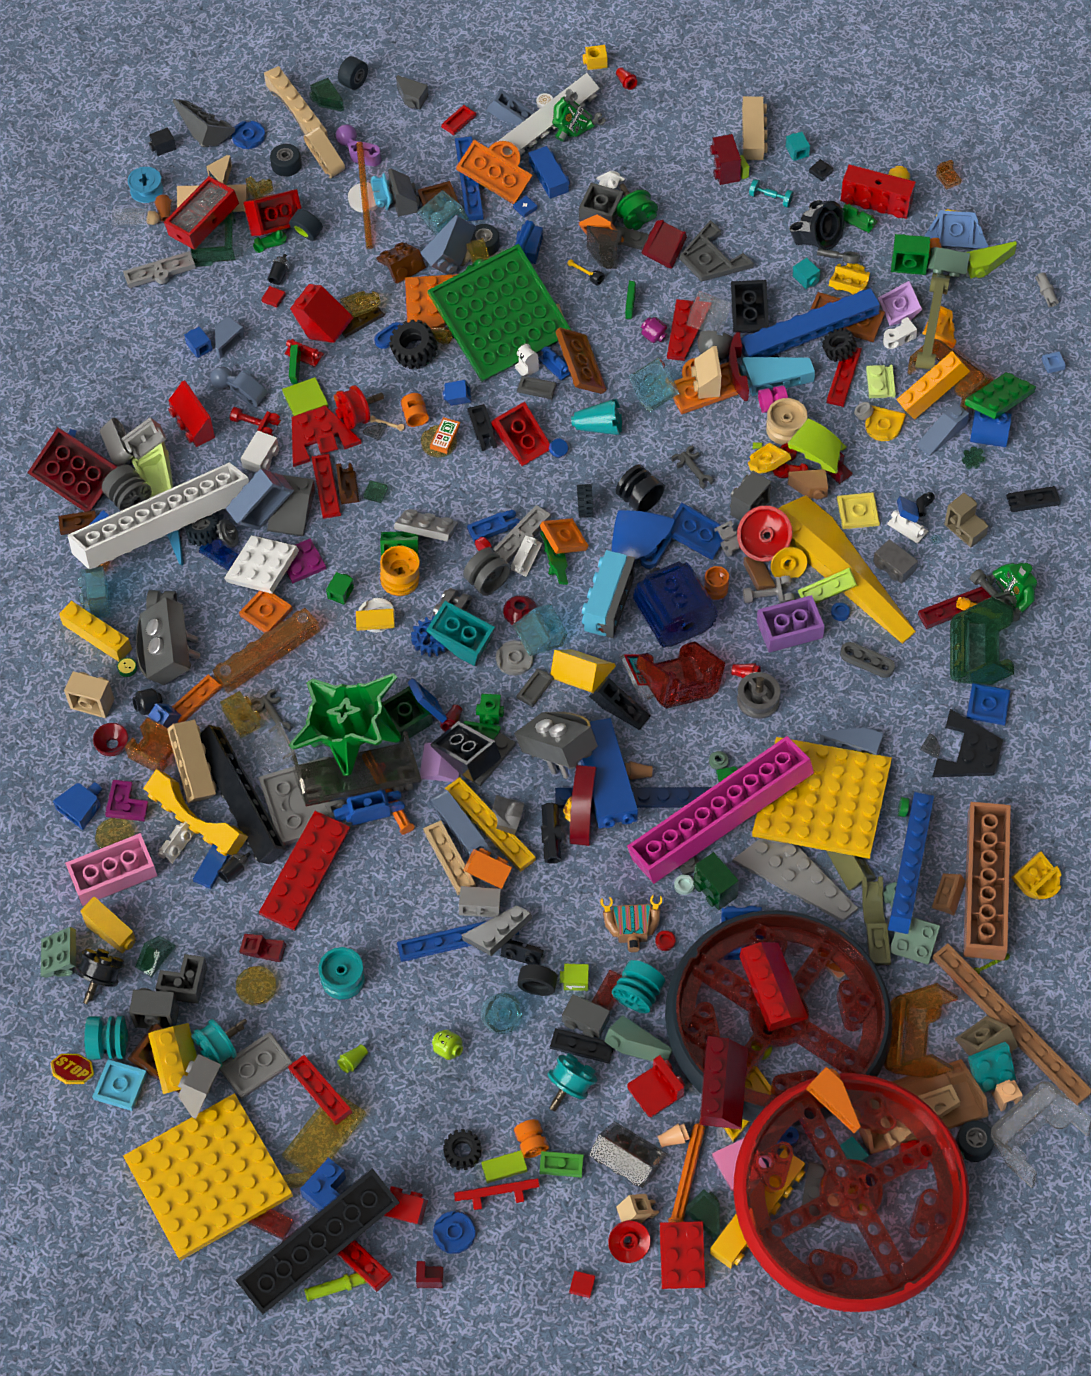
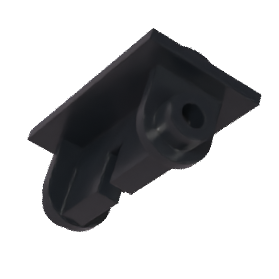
[500,939,544,965]

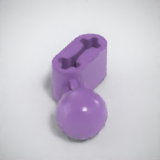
[336,124,381,166]

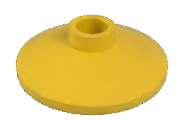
[771,547,807,578]

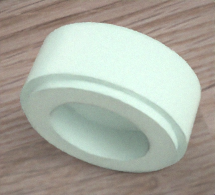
[674,875,694,895]

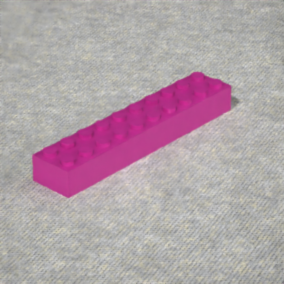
[627,736,814,884]

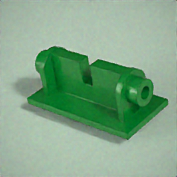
[842,204,878,233]

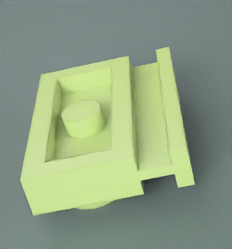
[866,365,896,398]

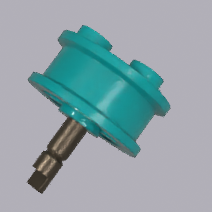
[191,1018,247,1068]
[547,1053,598,1112]

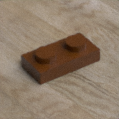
[58,510,97,535]

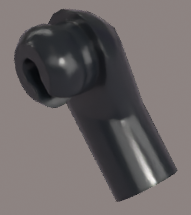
[916,492,935,516]

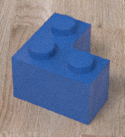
[300,1157,346,1210]

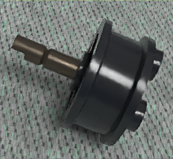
[75,948,125,1004]

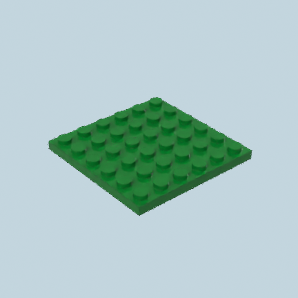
[427,243,572,382]

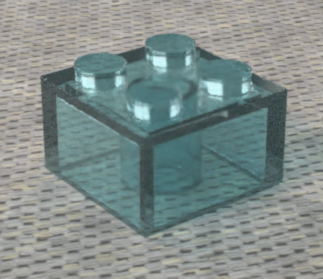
[628,357,680,412]
[78,567,112,619]

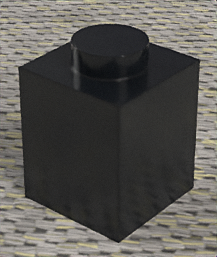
[148,127,176,156]

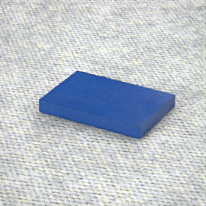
[670,502,725,560]

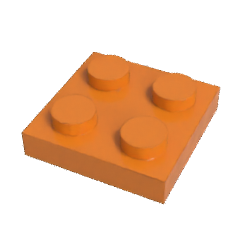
[540,518,589,554]
[239,591,293,636]

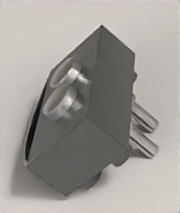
[136,597,200,685]
[514,712,598,779]

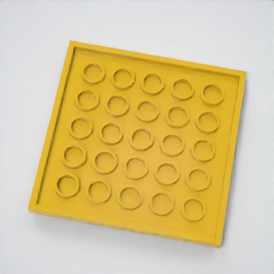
[752,737,892,859]
[123,1093,293,1261]

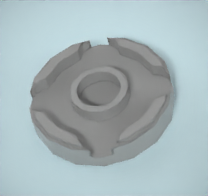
[496,640,534,676]

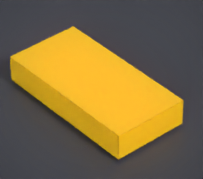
[356,609,395,631]

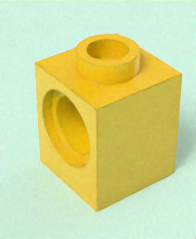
[582,45,607,70]

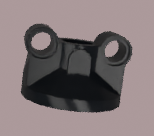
[789,200,845,250]

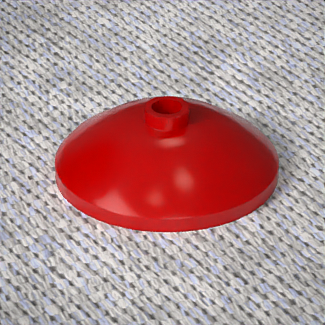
[737,506,793,562]

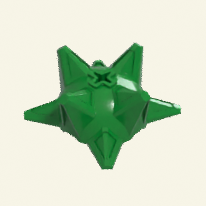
[289,673,401,776]

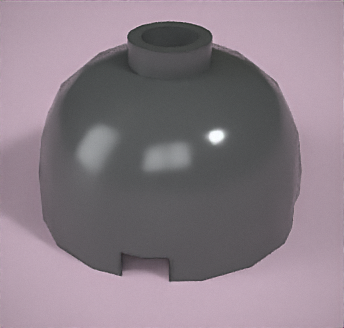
[698,330,733,360]

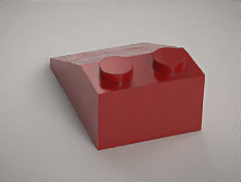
[243,189,302,236]
[491,401,550,466]

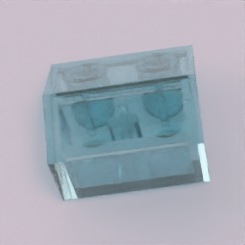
[417,190,469,235]
[513,604,568,656]

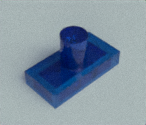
[199,540,239,570]

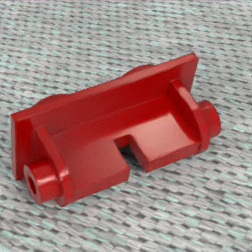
[284,339,324,367]

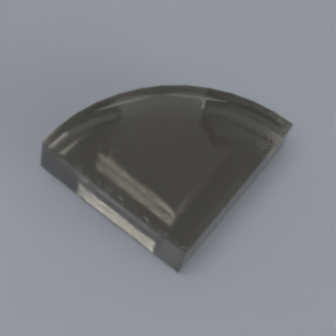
[363,423,387,440]
[920,733,940,758]

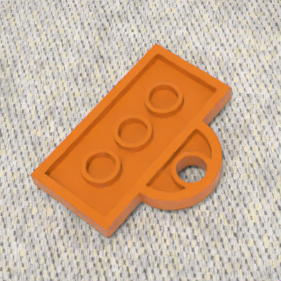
[456,140,533,204]
[667,358,741,415]

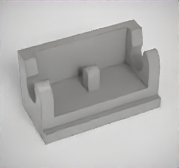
[122,417,166,460]
[459,886,501,917]

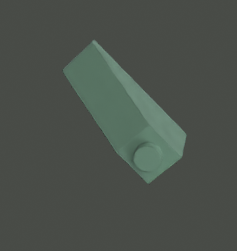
[604,1015,672,1062]

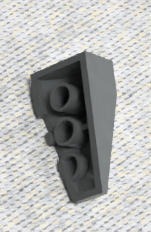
[173,99,235,147]

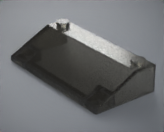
[292,731,422,807]

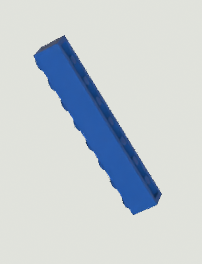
[741,288,880,357]
[888,792,934,934]

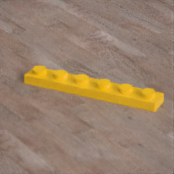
[445,777,536,872]

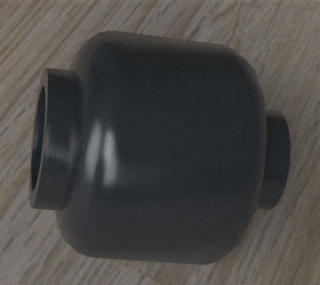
[132,688,163,715]

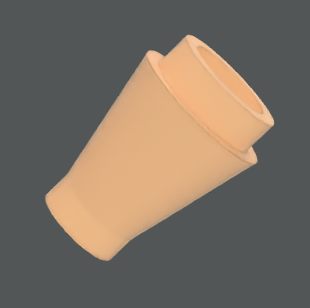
[658,1123,690,1148]

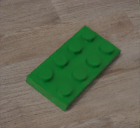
[965,372,1036,419]

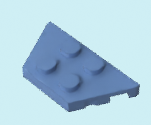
[924,210,989,249]

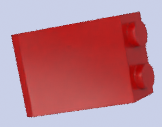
[290,284,353,343]

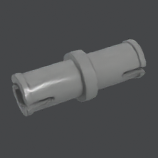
[1035,273,1059,307]

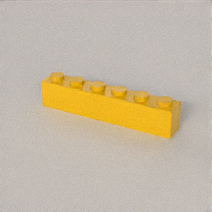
[710,1149,806,1269]

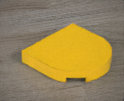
[865,405,906,441]
[748,443,791,473]

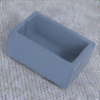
[226,469,294,530]

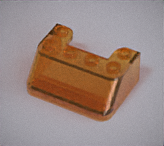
[907,339,994,410]

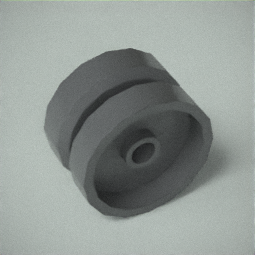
[463,547,511,596]

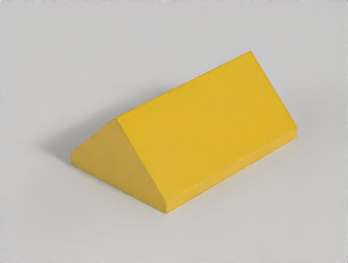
[550,649,616,693]

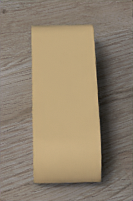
[303,127,345,178]

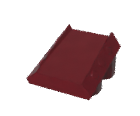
[641,220,687,269]

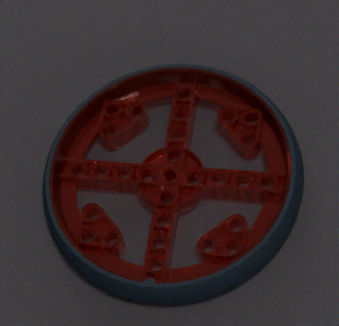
[665,910,893,1127]

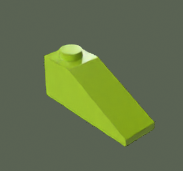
[966,241,1017,278]

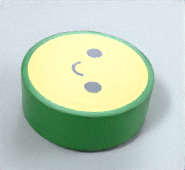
[117,658,137,677]

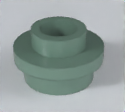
[709,751,728,770]

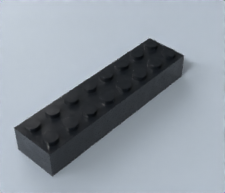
[236,1168,400,1315]

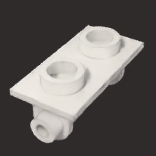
[596,171,625,189]
[887,510,928,544]
[511,535,542,577]
[158,822,194,863]

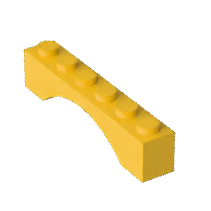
[143,769,248,856]

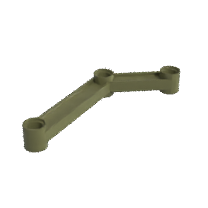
[915,273,950,370]

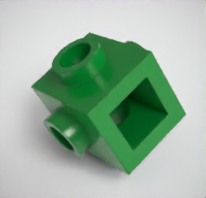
[476,693,504,725]

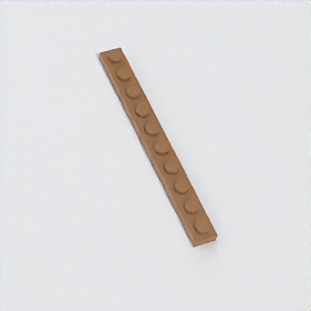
[932,944,1091,1106]

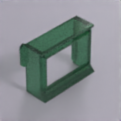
[191,211,236,267]

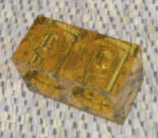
[220,691,261,739]

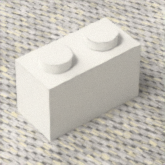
[241,431,279,472]

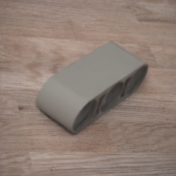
[99,417,134,467]

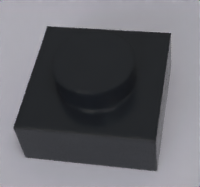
[809,159,833,181]

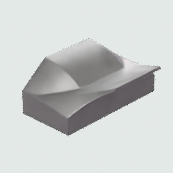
[492,795,524,835]

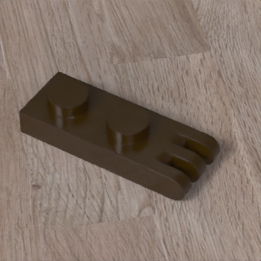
[342,302,385,338]

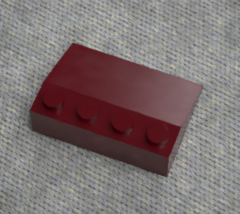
[27,427,118,512]

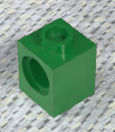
[326,572,354,605]

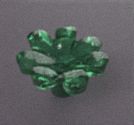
[962,446,985,469]

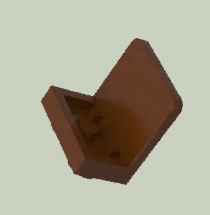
[376,242,426,284]

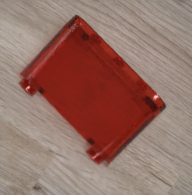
[637,641,725,709]

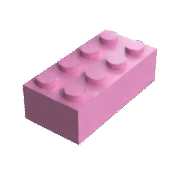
[65,833,157,906]

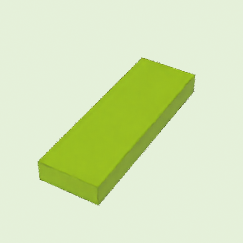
[798,568,858,604]

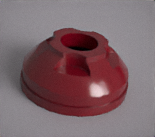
[503,595,537,626]
[93,723,129,757]

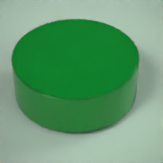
[897,797,910,818]

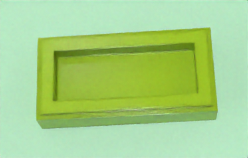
[481,1150,528,1184]

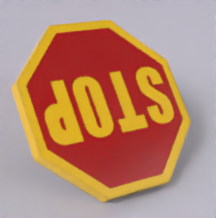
[50,1054,94,1084]

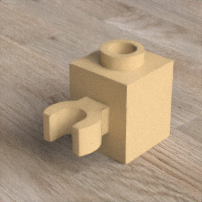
[616,1194,659,1224]

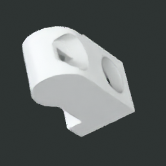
[883,317,917,349]
[515,344,539,377]

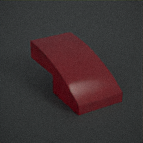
[239,934,286,962]

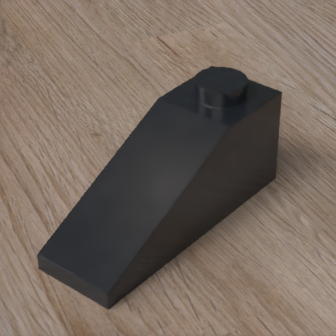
[589,678,651,730]

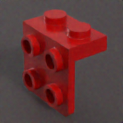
[627,1055,685,1117]

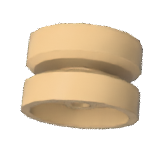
[766,398,807,445]

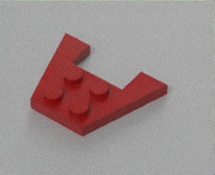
[291,405,362,467]

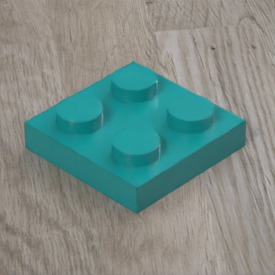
[968,1042,1016,1093]

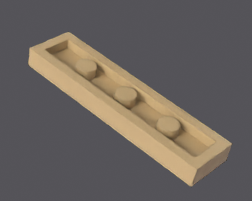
[423,820,476,895]

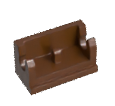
[336,463,359,505]

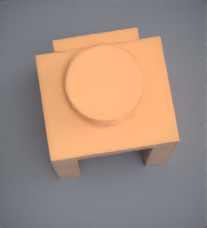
[991,1080,1023,1111]

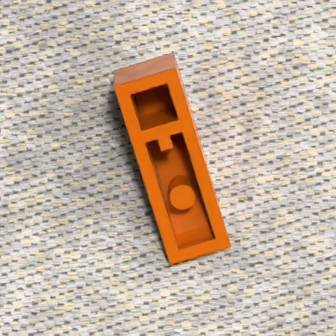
[806,1067,861,1133]

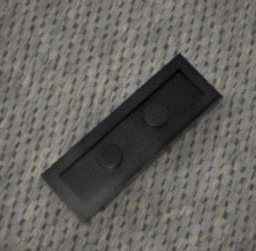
[550,1028,614,1064]

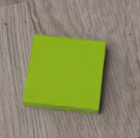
[282,377,328,416]

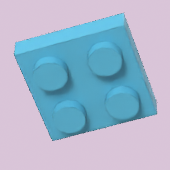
[92,1059,148,1111]

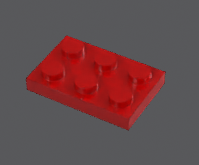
[659,1221,705,1289]

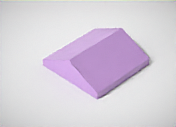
[878,281,922,326]
[419,742,459,782]

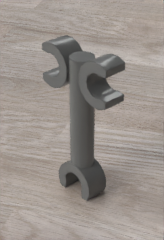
[671,445,713,489]
[251,689,291,737]

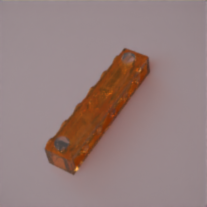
[213,608,320,694]

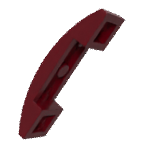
[729,332,749,401]
[570,765,597,846]

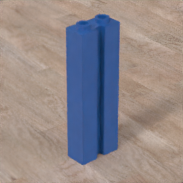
[580,718,638,829]

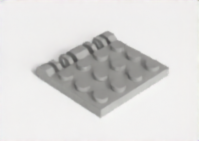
[259,757,352,846]

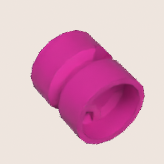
[758,385,788,413]

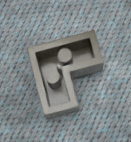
[944,493,989,548]

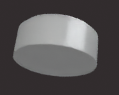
[854,402,873,420]

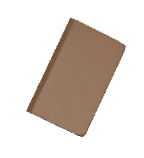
[743,557,776,590]
[931,873,966,915]

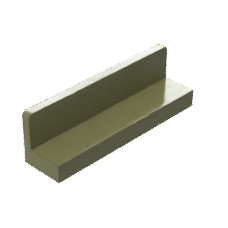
[826,851,877,891]

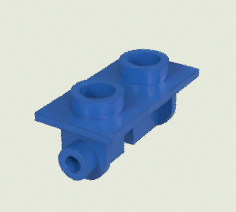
[538,346,570,381]

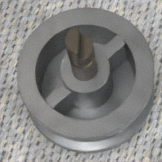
[737,672,781,719]

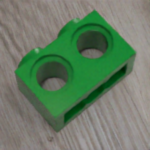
[380,531,419,556]

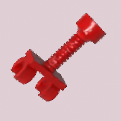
[230,407,281,436]

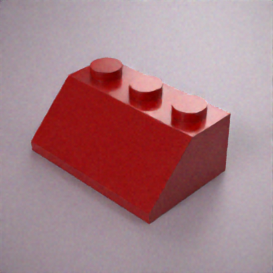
[168,380,215,447]

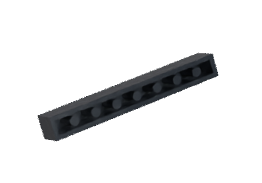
[200,725,287,864]

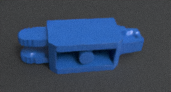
[334,789,405,826]

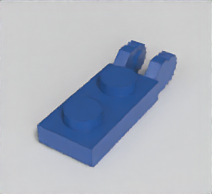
[467,509,520,543]

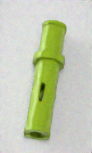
[304,1273,367,1302]

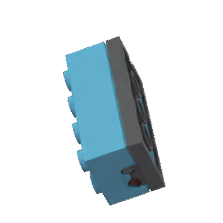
[582,550,635,638]

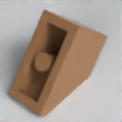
[788,469,828,499]

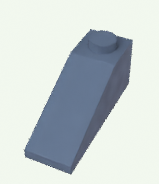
[486,89,535,125]
[916,403,969,456]
[819,727,884,755]

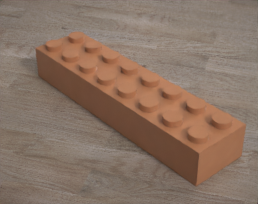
[963,802,1011,961]

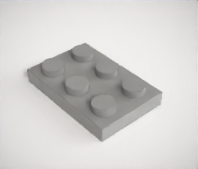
[394,509,458,542]

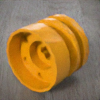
[380,546,420,596]

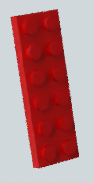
[259,811,350,931]

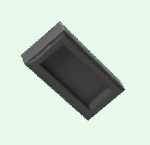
[517,376,557,400]
[516,668,554,707]

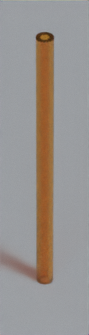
[356,142,373,249]

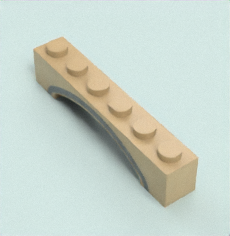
[264,66,328,138]

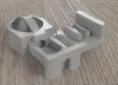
[714,521,740,557]

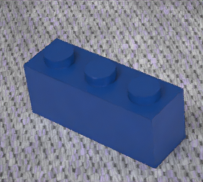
[528,146,570,199]

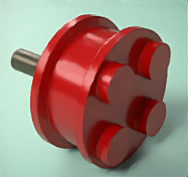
[334,385,384,429]

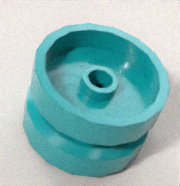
[318,947,365,1000]

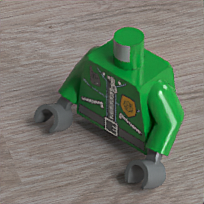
[552,89,606,142]
[985,563,1037,622]

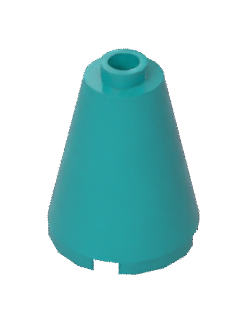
[571,399,622,435]

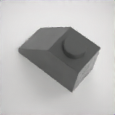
[396,75,428,110]

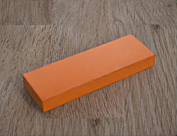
[172,674,222,723]

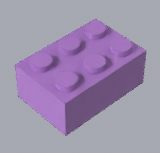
[757,595,825,653]

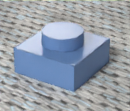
[1041,352,1066,373]

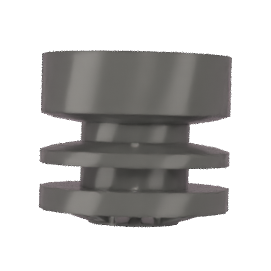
[102,465,152,511]

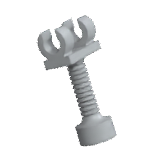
[743,576,794,604]

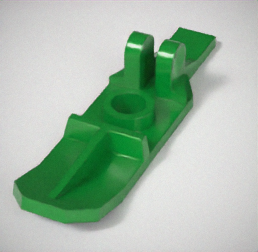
[540,531,568,585]

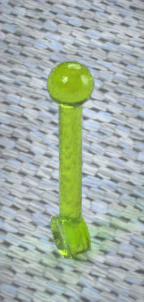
[973,953,1010,974]

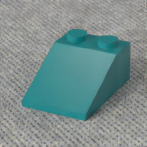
[426,601,495,666]

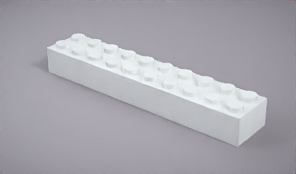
[68,462,249,570]

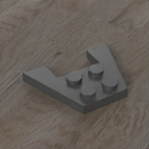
[680,220,754,282]

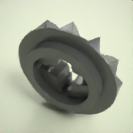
[216,519,239,548]

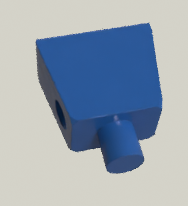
[53,782,102,830]

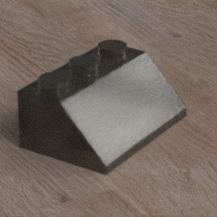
[589,1121,668,1188]

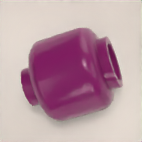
[640,317,667,343]

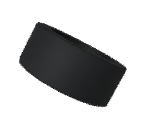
[517,965,558,996]

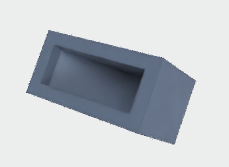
[215,316,245,359]

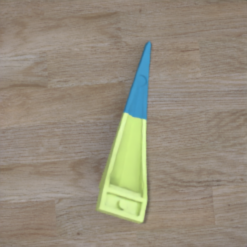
[131,442,184,566]

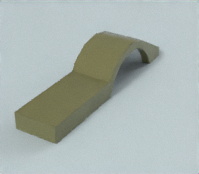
[862,876,891,966]

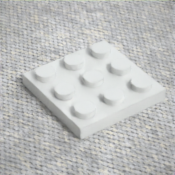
[224,535,299,593]

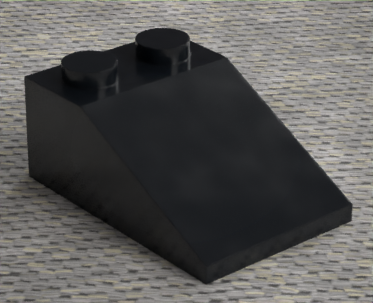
[730,280,769,333]
[430,721,502,782]

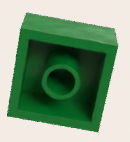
[891,234,930,275]

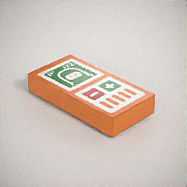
[430,417,460,454]

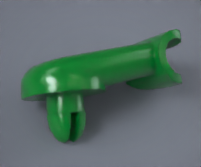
[253,230,287,253]

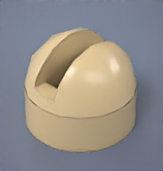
[147,211,160,225]

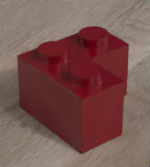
[710,134,741,185]

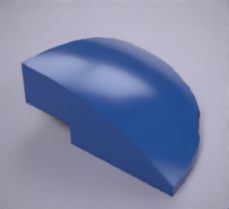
[612,510,676,560]

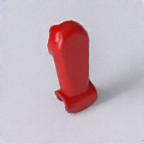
[773,463,809,478]

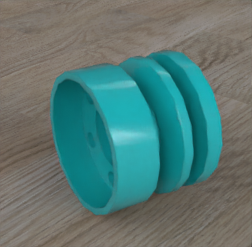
[612,960,666,1014]
[85,1016,128,1060]

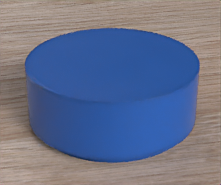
[549,438,568,458]
[831,602,850,621]

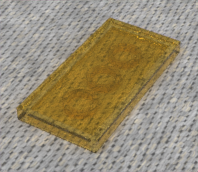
[282,1093,366,1177]

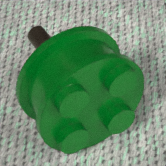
[616,183,658,230]

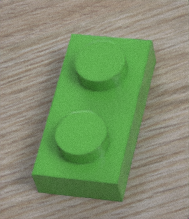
[540,1151,584,1178]

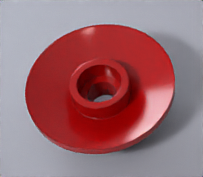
[608,1220,650,1263]

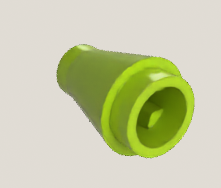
[337,1044,368,1073]

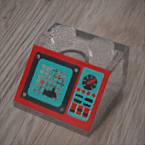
[620,654,663,702]

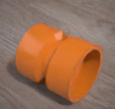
[400,393,429,427]
[704,566,729,600]
[514,1119,549,1158]

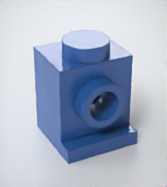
[148,703,182,729]

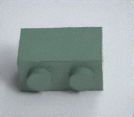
[927,247,970,277]

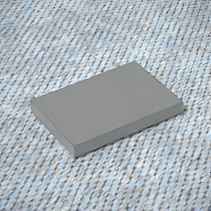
[219,1032,293,1100]

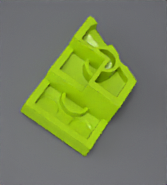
[788,418,842,474]

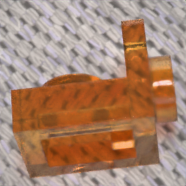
[936,160,962,190]

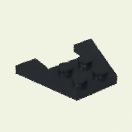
[932,709,1003,777]

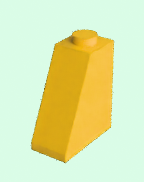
[80,897,136,954]

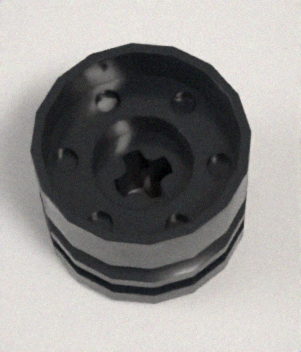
[616,464,665,512]

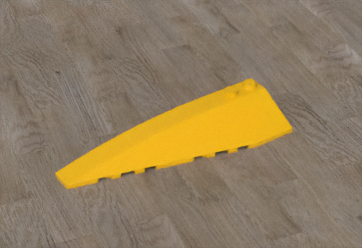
[778,495,916,644]

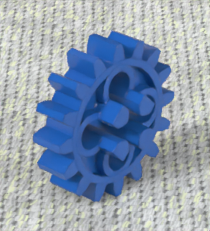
[411,616,445,657]

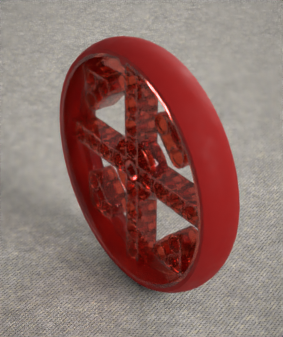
[734,1073,969,1312]

